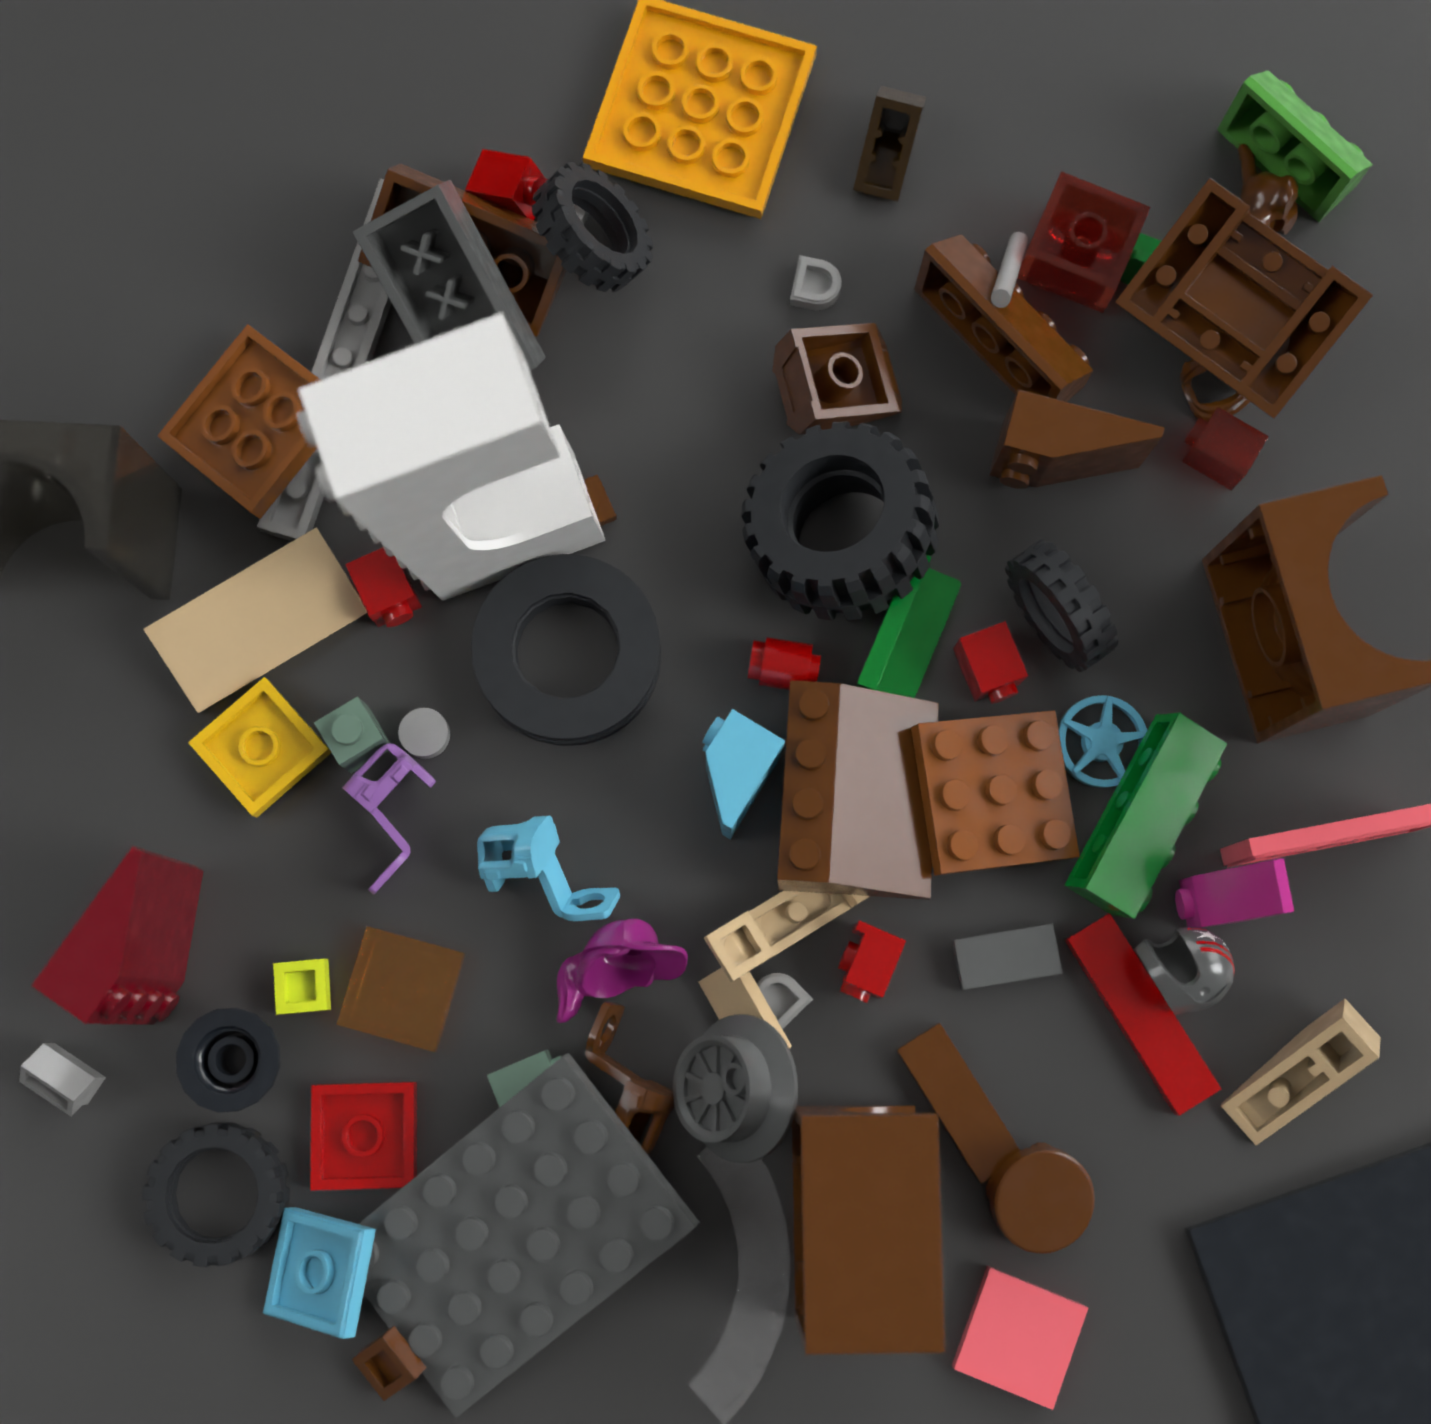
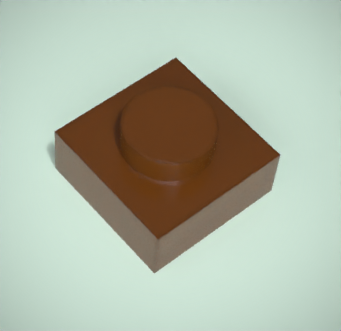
[352,1326,427,1401]

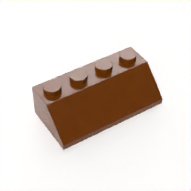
[358,163,566,337]
[914,234,1094,402]

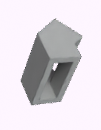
[19,1043,106,1117]

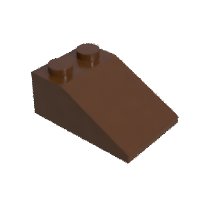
[989,389,1164,489]

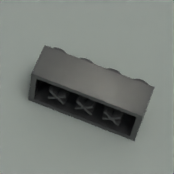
[352,180,546,371]

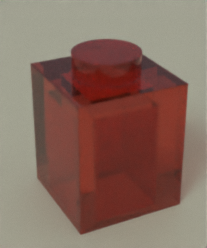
[1182,407,1269,491]

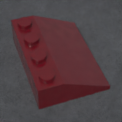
[31,846,204,1025]

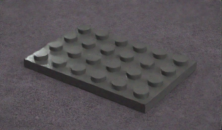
[359,1053,699,1418]

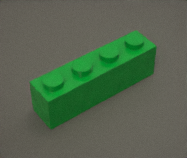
[1064,713,1227,919]

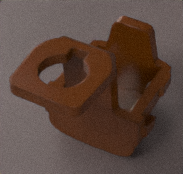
[585,1002,675,1155]

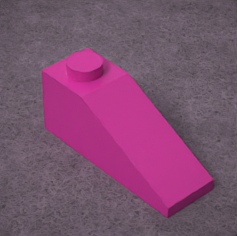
[1175,858,1294,928]

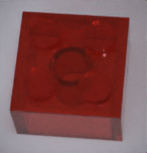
[1017,171,1151,313]

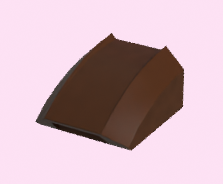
[772,323,902,435]

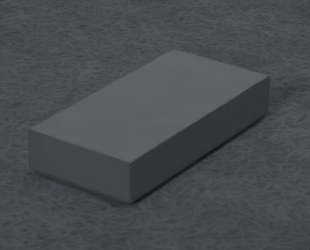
[952,923,1063,990]

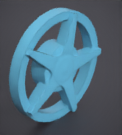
[1058,695,1147,788]

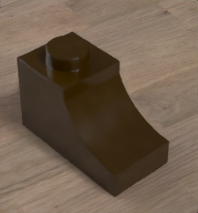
[853,86,926,202]

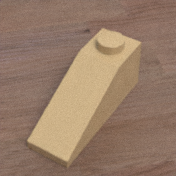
[1221,999,1381,1146]

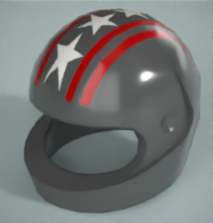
[1134,927,1235,1015]

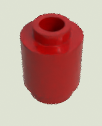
[747,637,821,690]

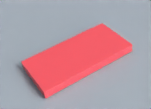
[1220,804,1431,868]

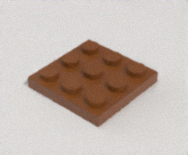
[157,324,321,519]
[911,710,1080,876]

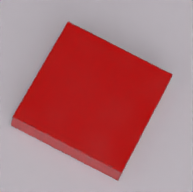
[310,1082,417,1191]

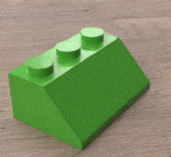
[1217,70,1373,222]

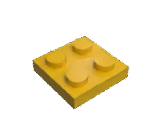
[188,677,332,818]

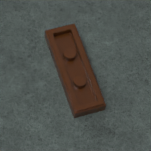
[896,1023,1021,1184]

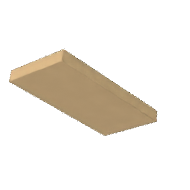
[143,527,367,713]

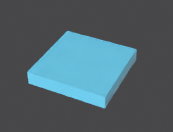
[263,1207,376,1339]

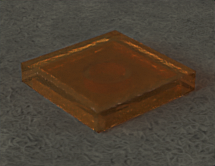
[336,926,466,1052]

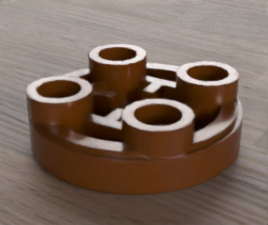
[986,1142,1095,1254]

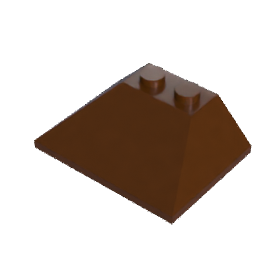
[1115,178,1373,419]

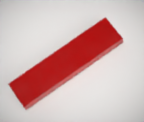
[1065,913,1221,1116]

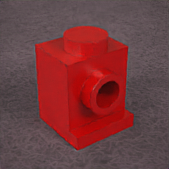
[838,920,906,1003]

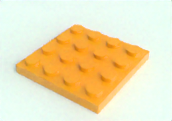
[583,0,817,219]

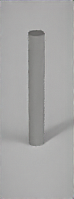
[991,232,1028,308]

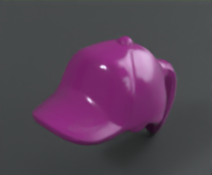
[556,918,688,1023]

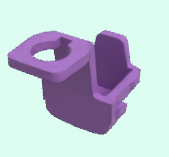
[342,743,436,895]

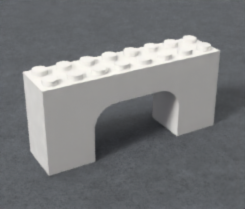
[297,313,606,601]

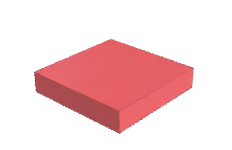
[951,1265,1088,1410]

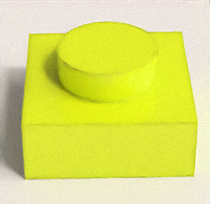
[273,959,331,1015]

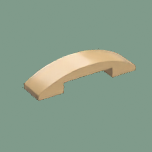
[704,891,870,982]

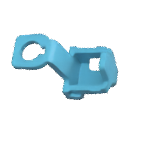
[477,815,620,921]

